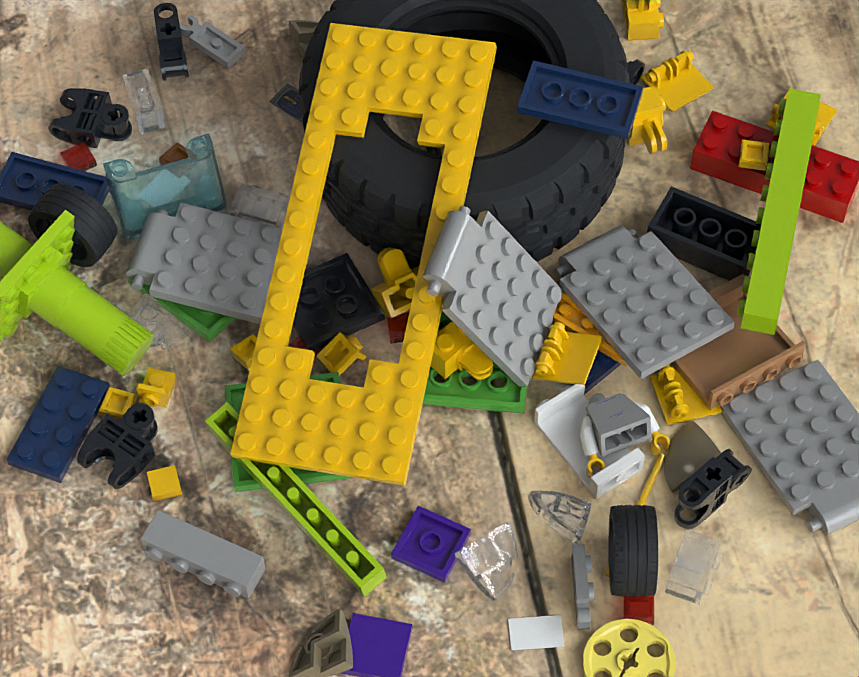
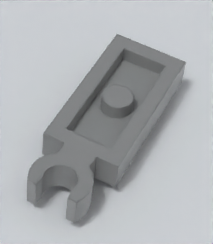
[180,15,246,69]
[571,544,594,630]

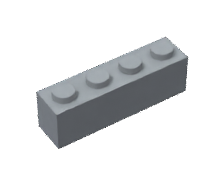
[140,510,266,599]

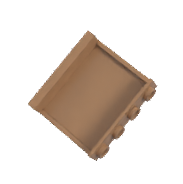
[671,274,806,410]

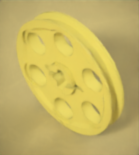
[582,619,676,677]

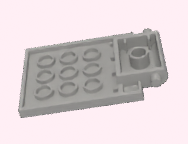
[126,203,283,324]
[423,206,562,386]
[554,225,735,379]
[719,360,859,536]

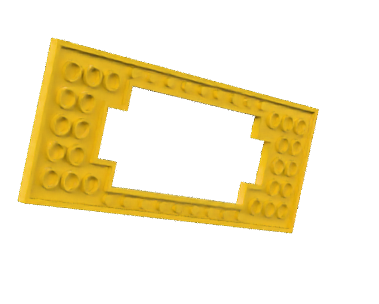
[230,23,497,486]

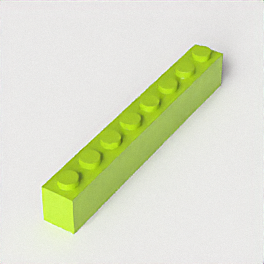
[205,402,387,598]

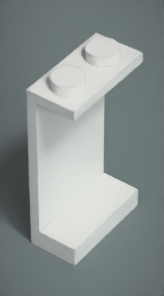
[534,384,645,499]

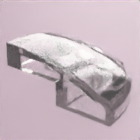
[128,293,192,350]
[528,490,591,545]
[454,522,518,601]

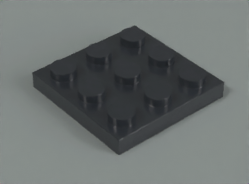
[293,253,385,351]

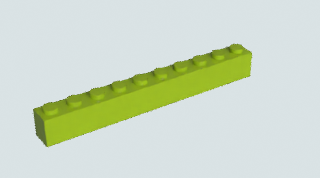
[737,88,821,335]

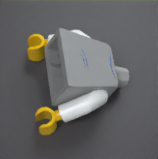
[580,393,670,478]

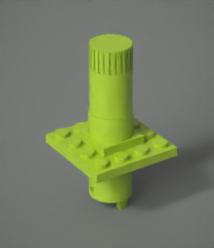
[0,210,154,376]

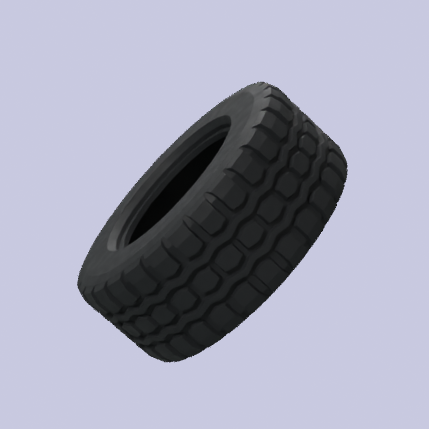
[299,0,629,269]

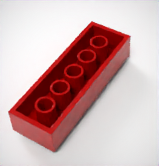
[690,110,859,223]

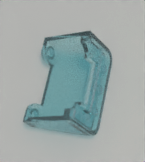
[103,133,227,240]

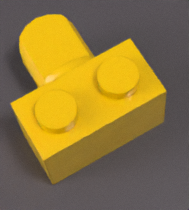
[621,0,664,41]
[626,86,667,154]
[371,247,419,318]
[431,321,494,380]

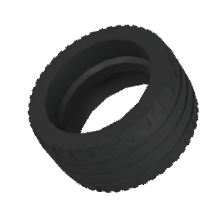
[28,183,118,267]
[608,505,658,597]

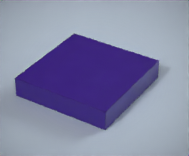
[391,506,471,583]
[341,613,413,677]

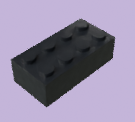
[647,186,761,281]

